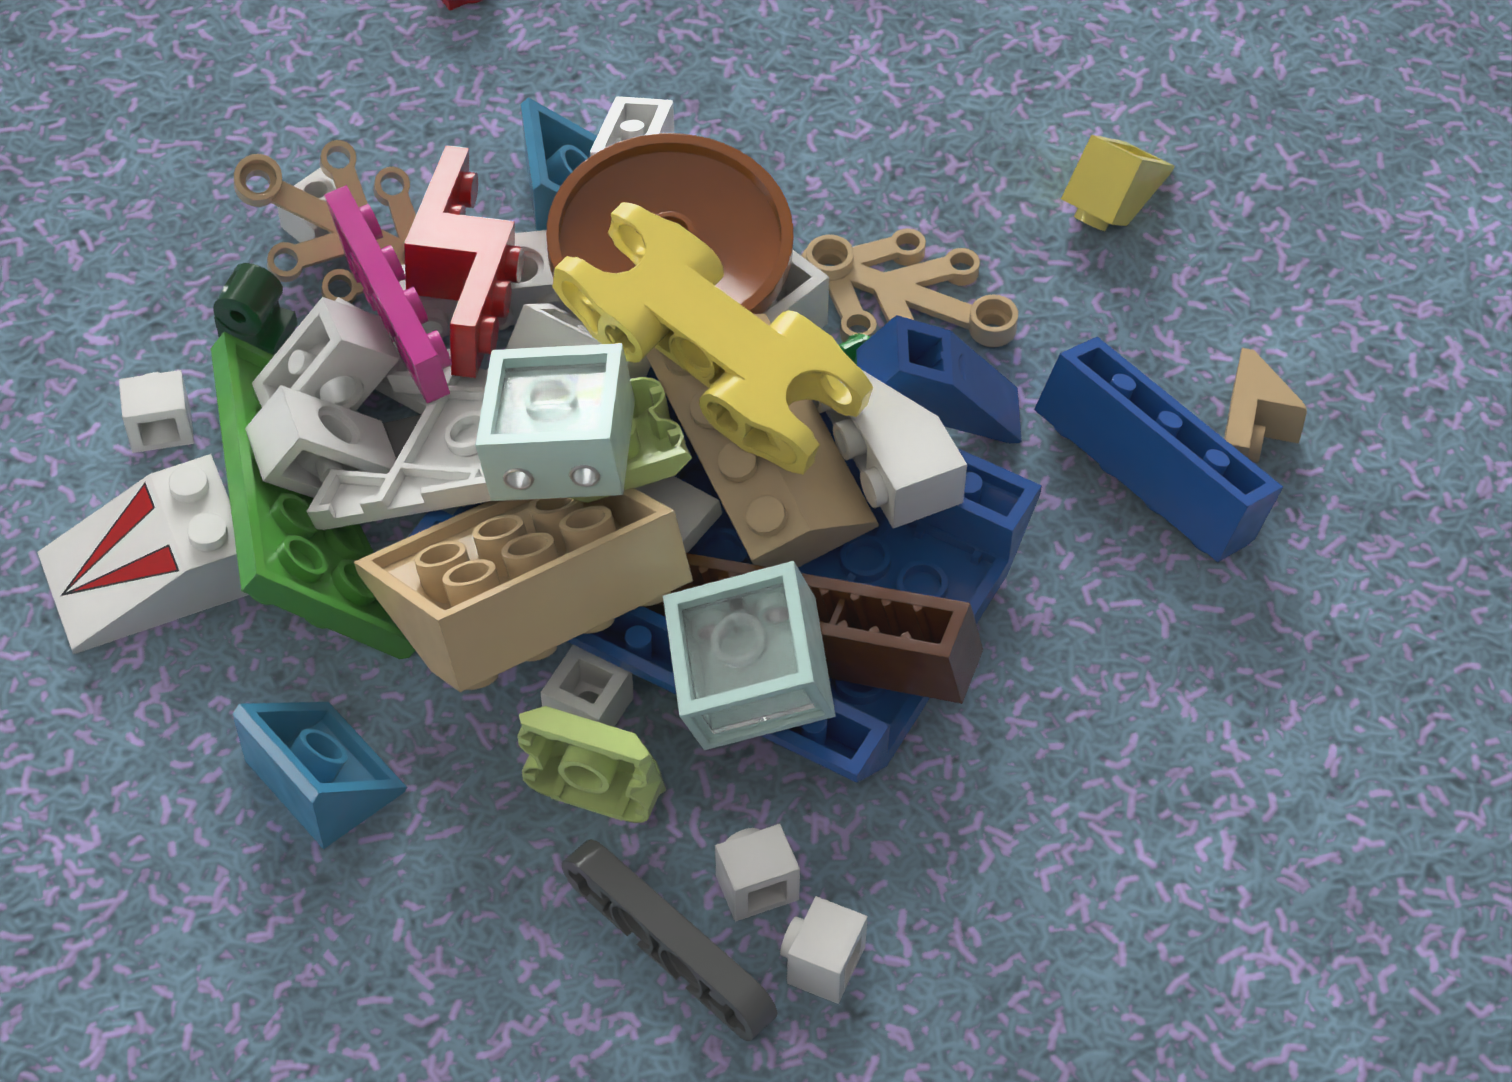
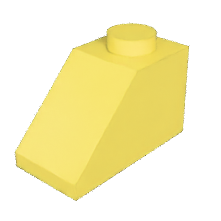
[1061,135,1175,231]

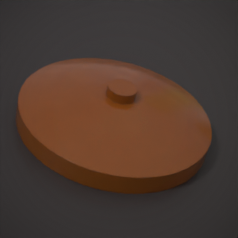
[546,133,794,314]

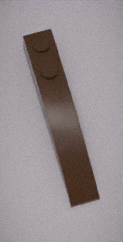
[643,553,983,704]

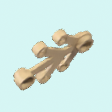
[234,140,416,303]
[801,228,1018,347]

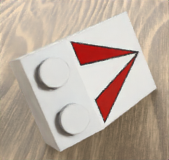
[37,454,249,654]

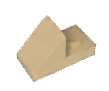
[1224,348,1307,463]

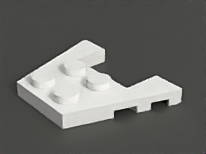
[307,349,554,530]

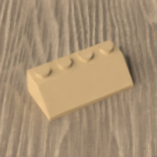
[646,314,879,567]

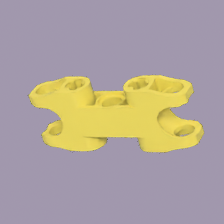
[552,202,873,475]

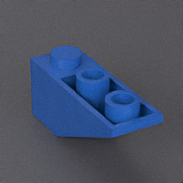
[856,315,1022,444]

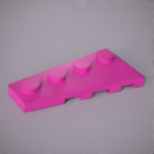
[324,185,452,404]

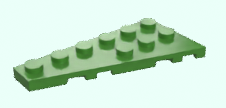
[210,332,415,659]

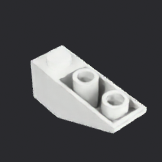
[812,370,967,528]

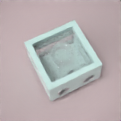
[475,343,635,501]
[663,561,836,750]

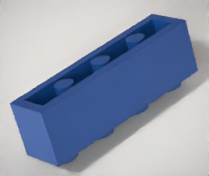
[1034,337,1283,562]

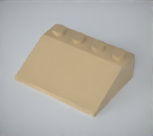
[354,488,693,692]

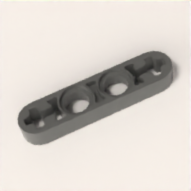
[561,839,778,1041]

